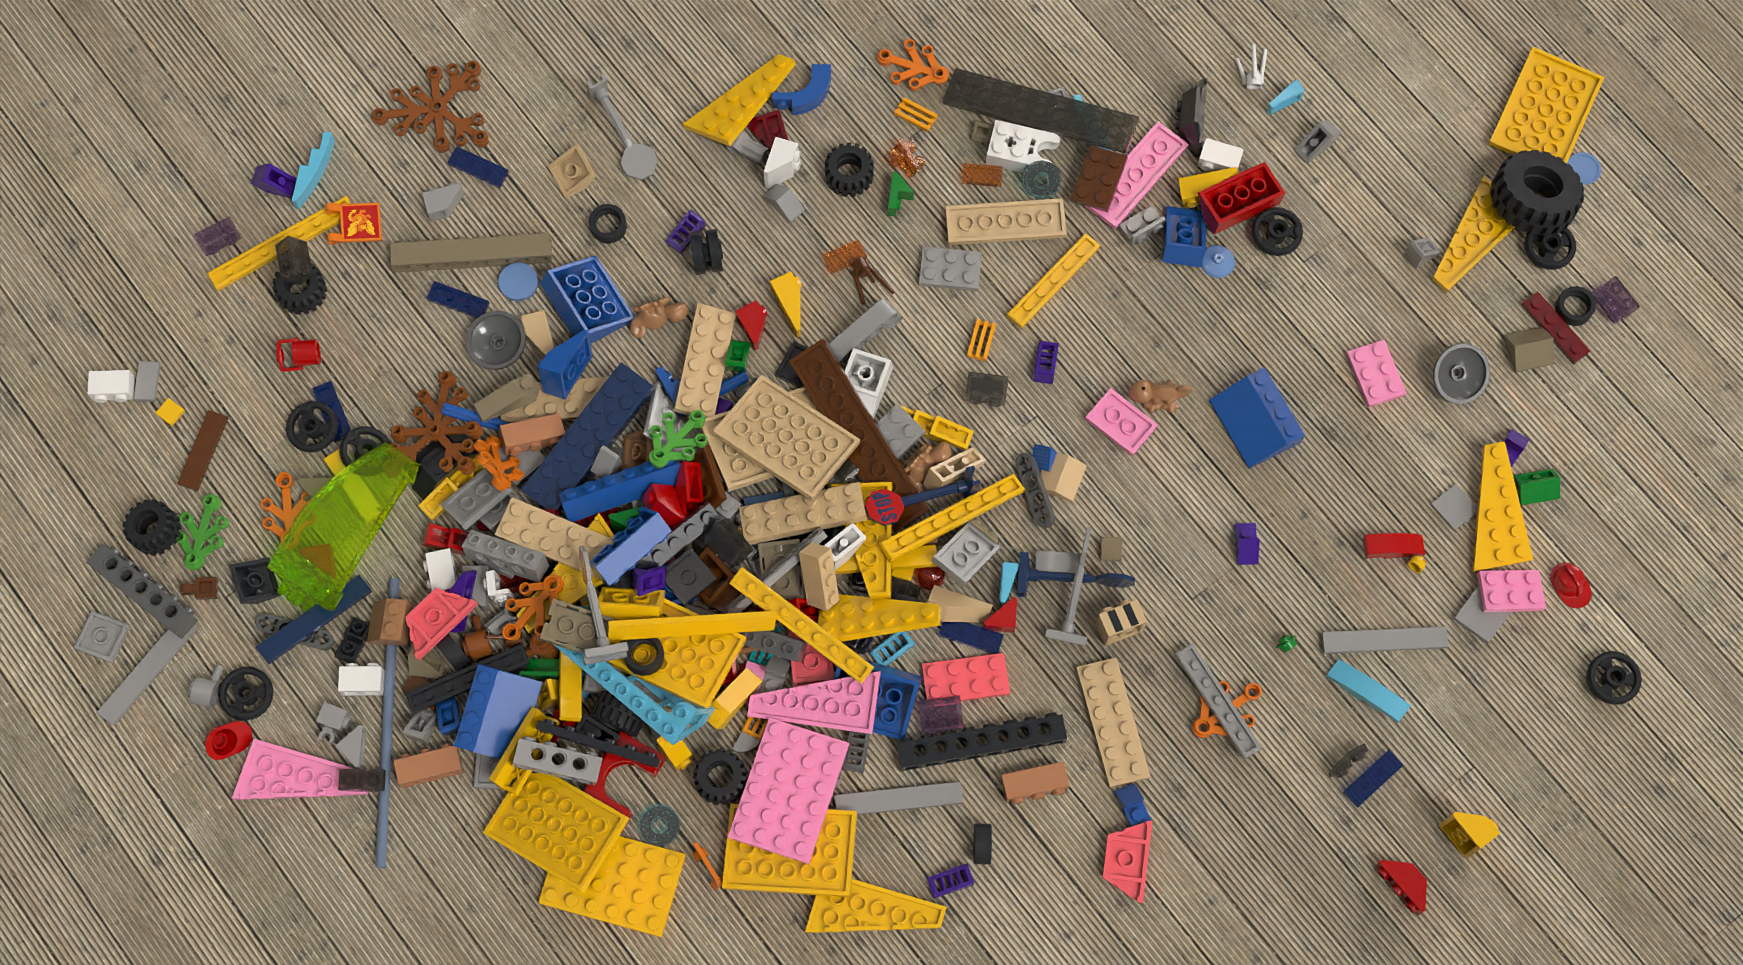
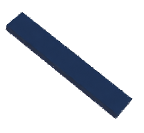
[256,575,372,665]

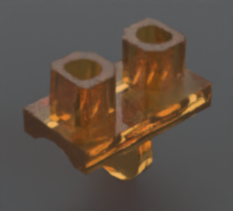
[890,138,925,178]

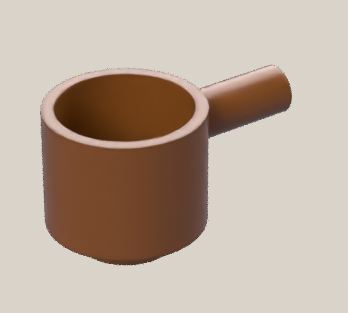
[462,615,493,660]
[525,629,559,659]

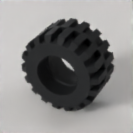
[825,143,874,197]
[272,260,327,315]
[122,499,182,556]
[590,691,644,737]
[693,748,747,805]

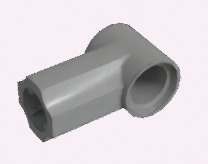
[726,131,768,164]
[484,602,522,640]

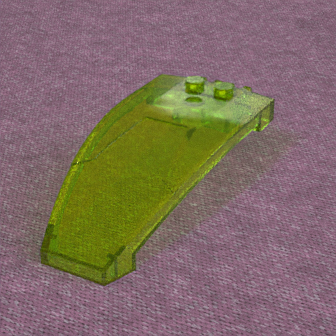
[267,442,419,612]

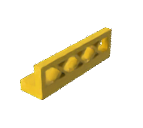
[489,707,560,796]

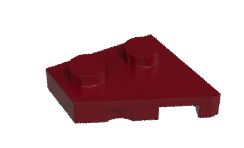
[746,110,789,151]

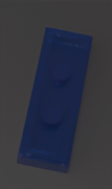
[447,146,509,188]
[427,281,490,319]
[312,381,351,443]
[938,622,1004,654]
[1343,750,1403,808]

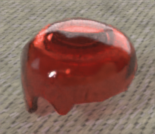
[915,567,946,591]

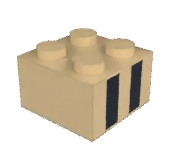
[1095,599,1147,646]

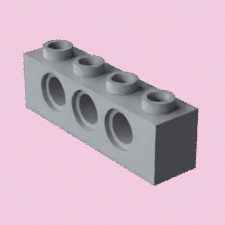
[462,530,549,582]
[512,736,602,786]

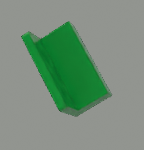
[1514,468,1560,505]
[519,659,559,681]

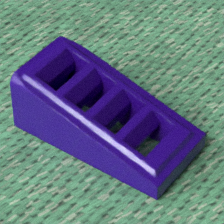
[665,209,706,254]
[1033,341,1059,384]
[927,863,974,899]

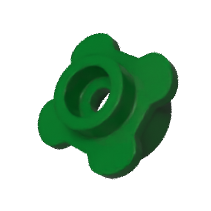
[1276,634,1297,653]

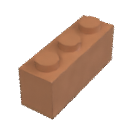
[499,413,565,456]
[394,744,464,788]
[1001,761,1069,805]

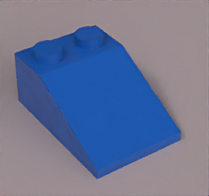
[1162,206,1206,267]
[538,329,593,400]

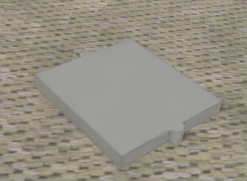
[1430,484,1478,531]

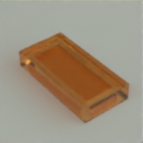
[962,163,1003,187]
[823,240,867,274]

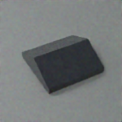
[229,557,281,604]

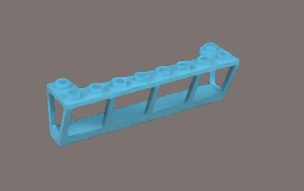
[553,606,715,745]

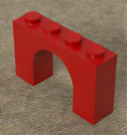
[581,731,666,832]

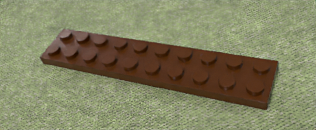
[789,339,930,532]

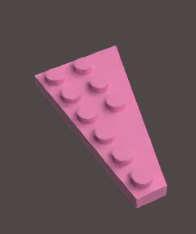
[747,671,881,734]
[232,739,374,800]

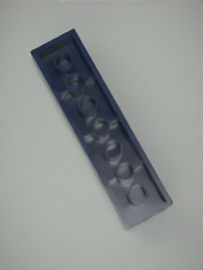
[521,362,655,513]

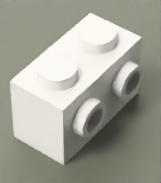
[1197,138,1244,172]
[87,370,135,403]
[423,548,457,592]
[338,663,385,696]

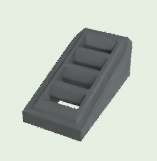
[843,731,870,773]

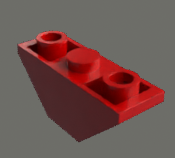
[1375,860,1427,915]

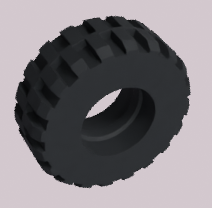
[1490,150,1584,236]

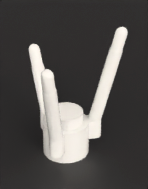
[1236,44,1267,90]

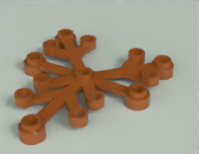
[372,61,489,153]
[383,371,483,479]

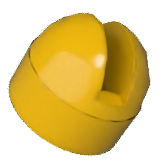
[1407,555,1426,574]

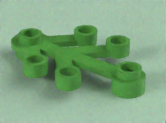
[649,410,707,468]
[176,494,229,570]

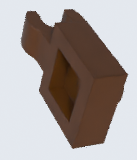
[180,577,218,600]

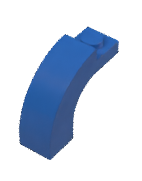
[773,64,831,115]

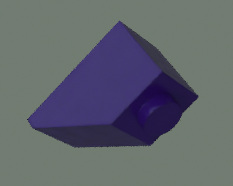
[251,163,297,199]

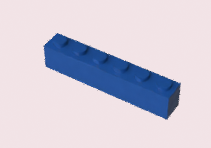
[559,460,680,522]

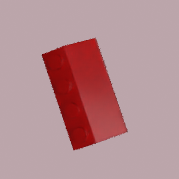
[1198,162,1285,235]

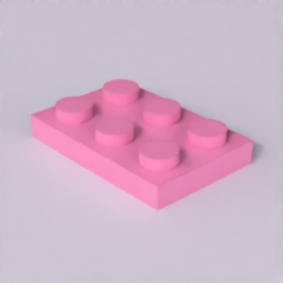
[1346,340,1407,408]
[1085,388,1158,456]
[1477,570,1546,612]

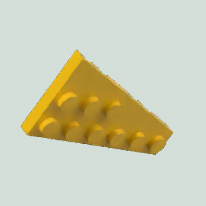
[683,54,796,146]
[1432,175,1515,293]
[1472,441,1533,572]
[831,482,892,599]
[517,513,614,633]
[818,594,941,642]
[805,879,947,933]

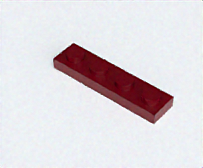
[1521,291,1590,365]

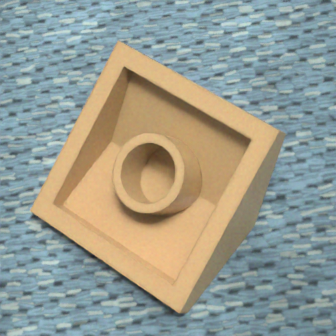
[548,144,596,198]
[1041,453,1087,502]

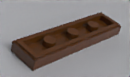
[177,410,229,492]

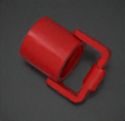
[275,337,321,372]

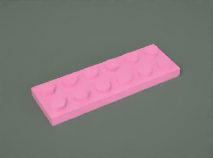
[1085,121,1189,230]

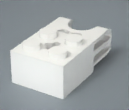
[986,120,1061,176]
[845,348,893,419]

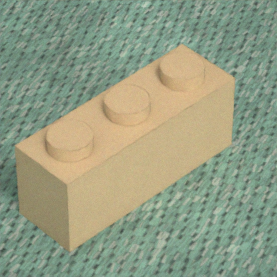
[799,542,839,611]

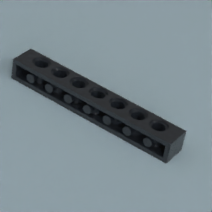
[897,712,1067,772]

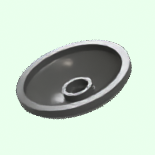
[466,311,526,370]
[1433,343,1490,404]

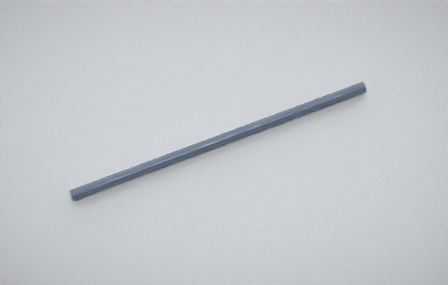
[375,578,400,868]

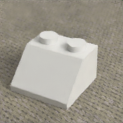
[764,137,801,189]

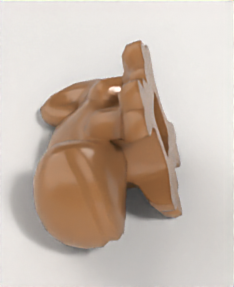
[630,296,688,338]
[1129,380,1192,414]
[902,441,952,493]

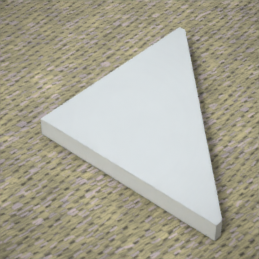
[643,381,698,461]

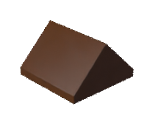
[699,547,735,605]

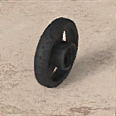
[1251,207,1303,256]
[1524,228,1577,270]
[286,401,338,453]
[339,426,393,477]
[1586,651,1642,705]
[218,667,274,721]

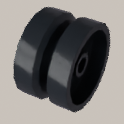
[689,229,723,275]

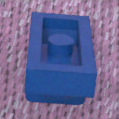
[655,366,680,406]
[436,698,462,736]
[1114,783,1151,827]

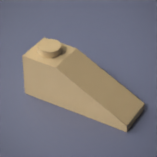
[521,310,555,358]
[923,447,986,490]
[927,585,993,622]

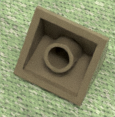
[1503,327,1554,373]

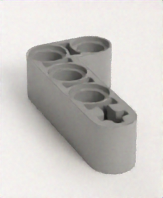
[828,298,903,364]

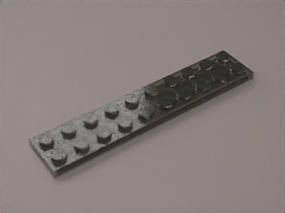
[942,68,1139,154]

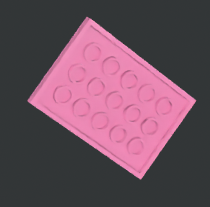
[728,718,850,865]

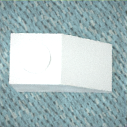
[824,523,866,570]

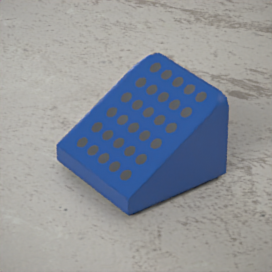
[1033,444,1057,472]

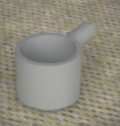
[188,664,224,708]

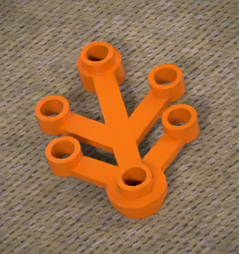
[877,39,949,91]
[473,435,524,491]
[260,472,316,550]
[502,575,564,642]
[1192,681,1262,740]

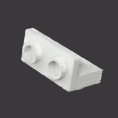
[483,570,517,607]

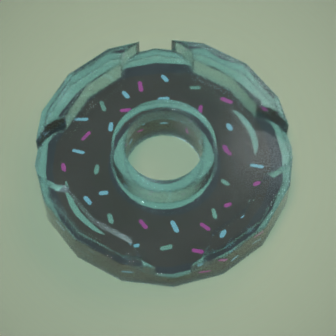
[1022,160,1062,199]
[638,804,681,847]

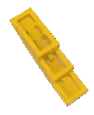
[900,405,974,450]
[418,454,485,520]

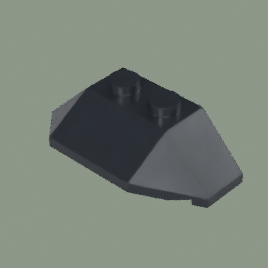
[1175,78,1207,157]
[412,434,480,500]

